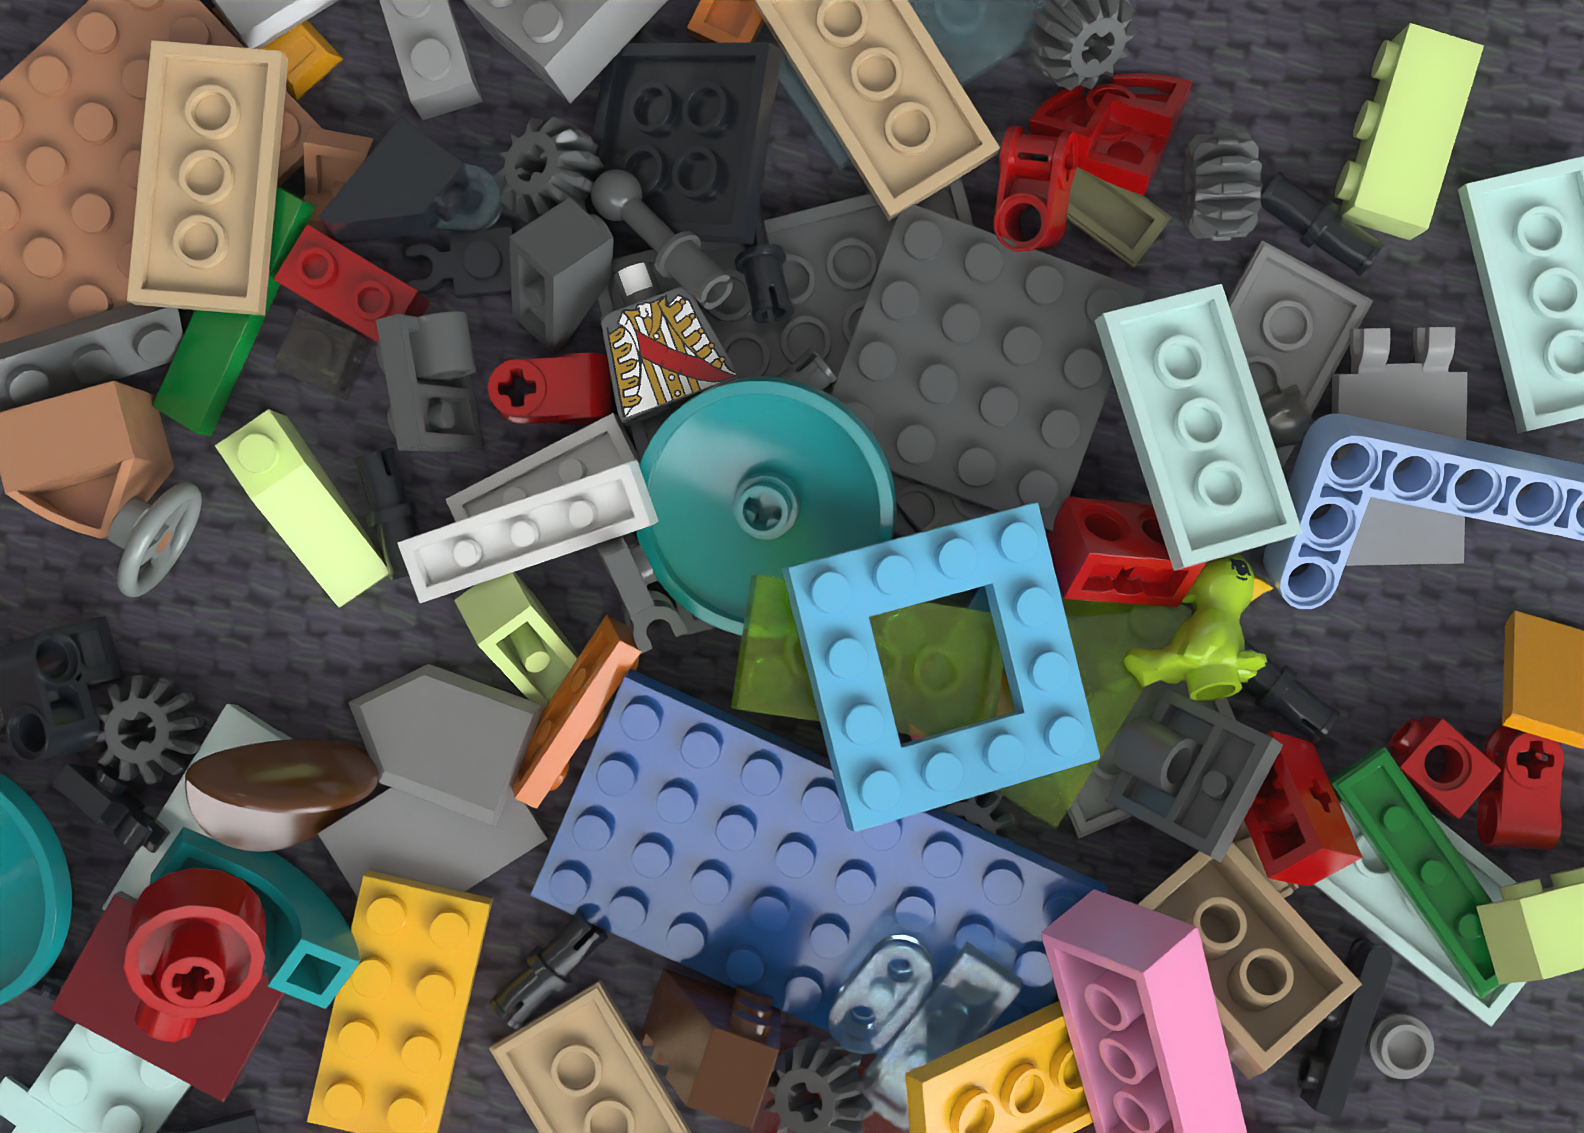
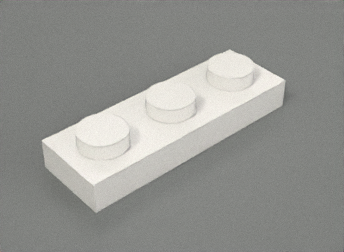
[445,413,641,522]

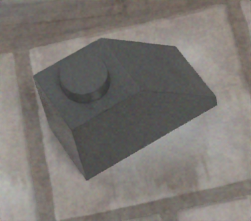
[509,197,614,355]

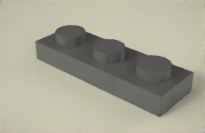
[0,303,183,412]

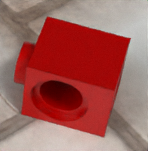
[1388,716,1501,819]

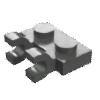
[595,532,688,654]

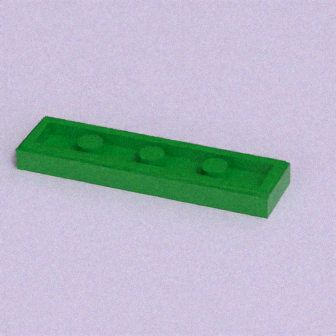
[152,185,316,436]
[1329,746,1502,998]

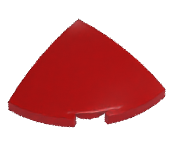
[1028,73,1192,196]

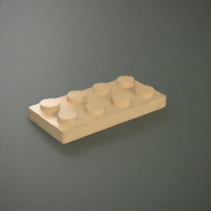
[754,0,1000,221]
[127,40,289,316]

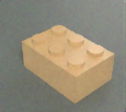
[1137,842,1362,1080]

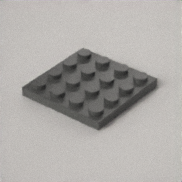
[831,204,1146,531]

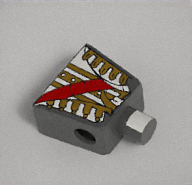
[601,262,739,427]

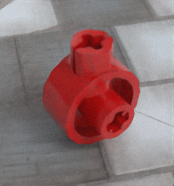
[123,868,266,1042]

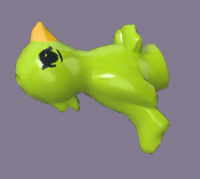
[1123,553,1273,702]

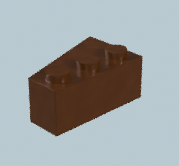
[639,968,781,1129]

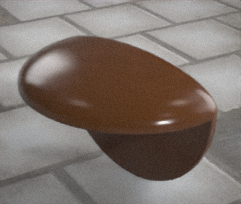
[185,739,378,852]

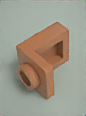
[303,127,374,234]

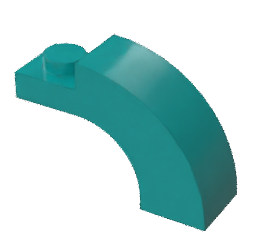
[150,827,360,1009]

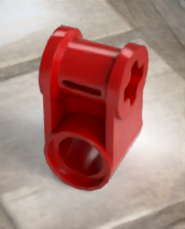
[993,125,1079,252]
[488,353,613,425]
[1476,726,1564,850]

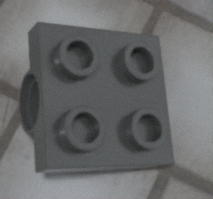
[376,311,484,453]
[1106,688,1283,862]

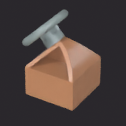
[0,381,202,597]

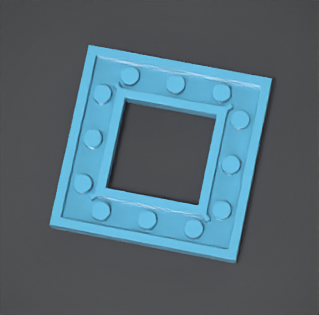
[782,502,1101,832]

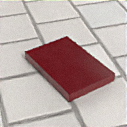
[51,891,286,1102]

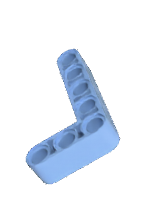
[1263,414,1584,609]

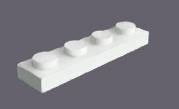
[398,459,659,603]

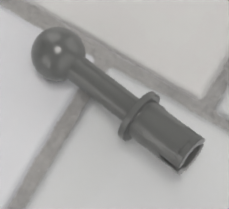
[591,169,733,309]

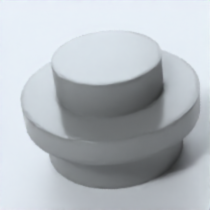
[1368,1013,1434,1079]

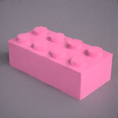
[1041,889,1247,1133]

